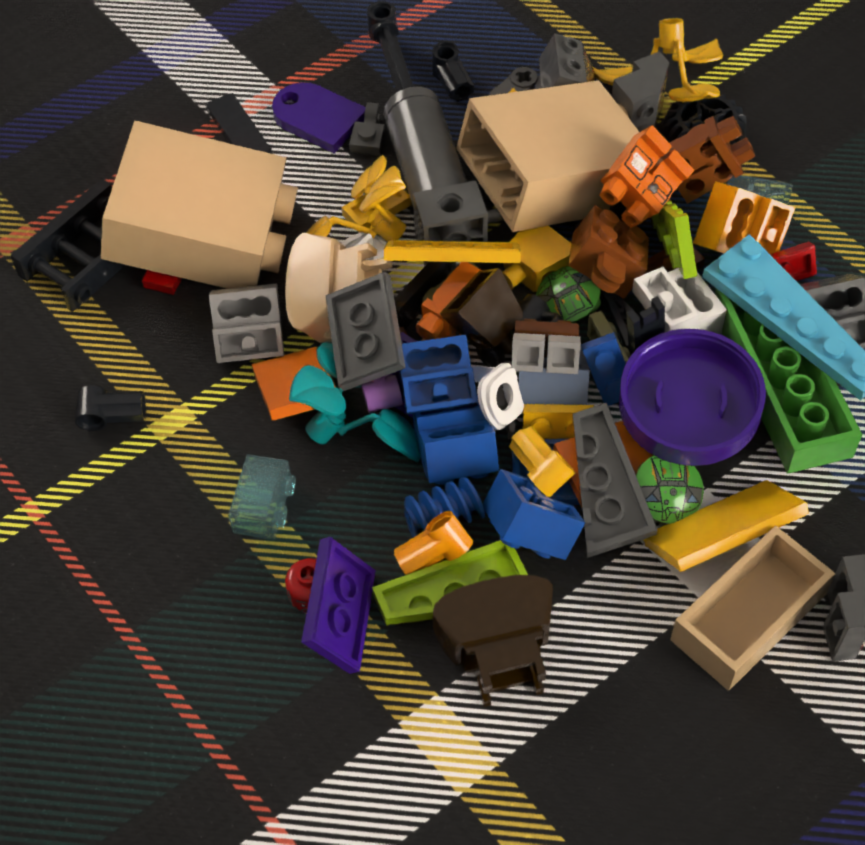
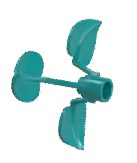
[289,342,421,463]

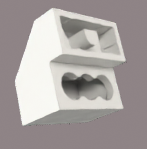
[632,267,727,335]

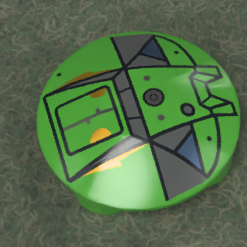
[536,266,601,323]
[636,455,704,524]

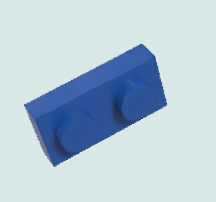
[581,332,626,406]

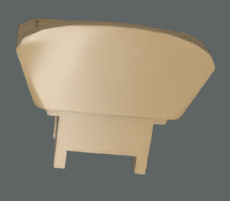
[285,233,392,343]

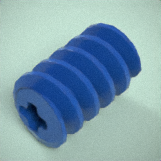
[404,477,485,538]

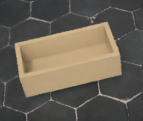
[670,525,836,691]

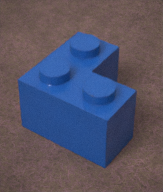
[483,469,585,560]

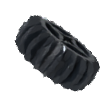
[664,94,747,145]

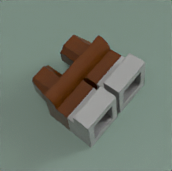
[511,318,581,374]

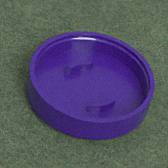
[619,329,766,466]

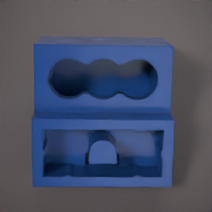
[399,335,478,415]
[412,395,499,484]

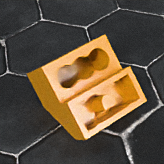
[693,181,795,254]

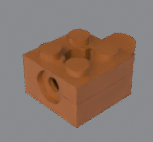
[568,205,649,298]

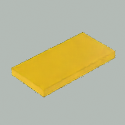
[384,240,521,263]
[644,480,809,572]

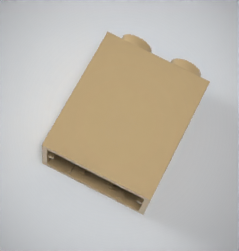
[456,80,639,232]
[101,121,298,289]

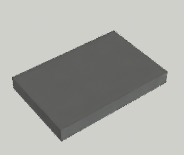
[325,272,406,391]

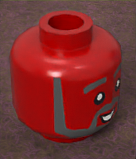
[285,558,316,613]

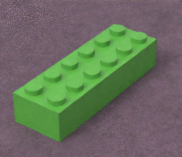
[715,289,862,474]

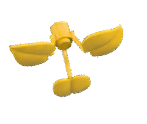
[593,18,723,102]
[306,155,406,242]

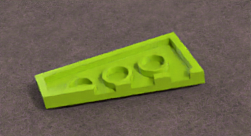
[650,199,697,279]
[372,540,528,625]

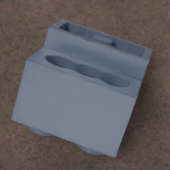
[518,346,590,405]

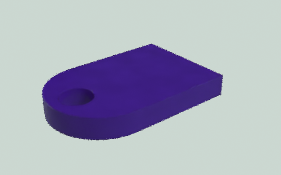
[272,83,366,154]

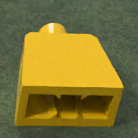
[502,225,571,292]

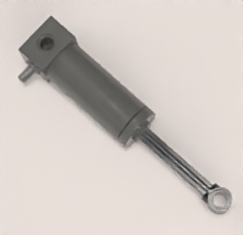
[367,1,505,266]

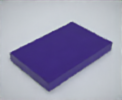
[301,537,376,674]

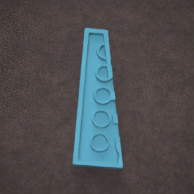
[702,235,865,400]

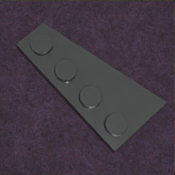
[573,403,658,558]

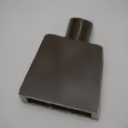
[440,268,523,354]

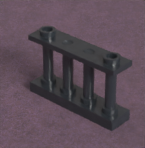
[10,179,125,312]

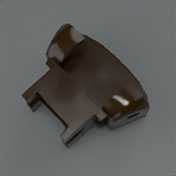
[433,575,553,707]

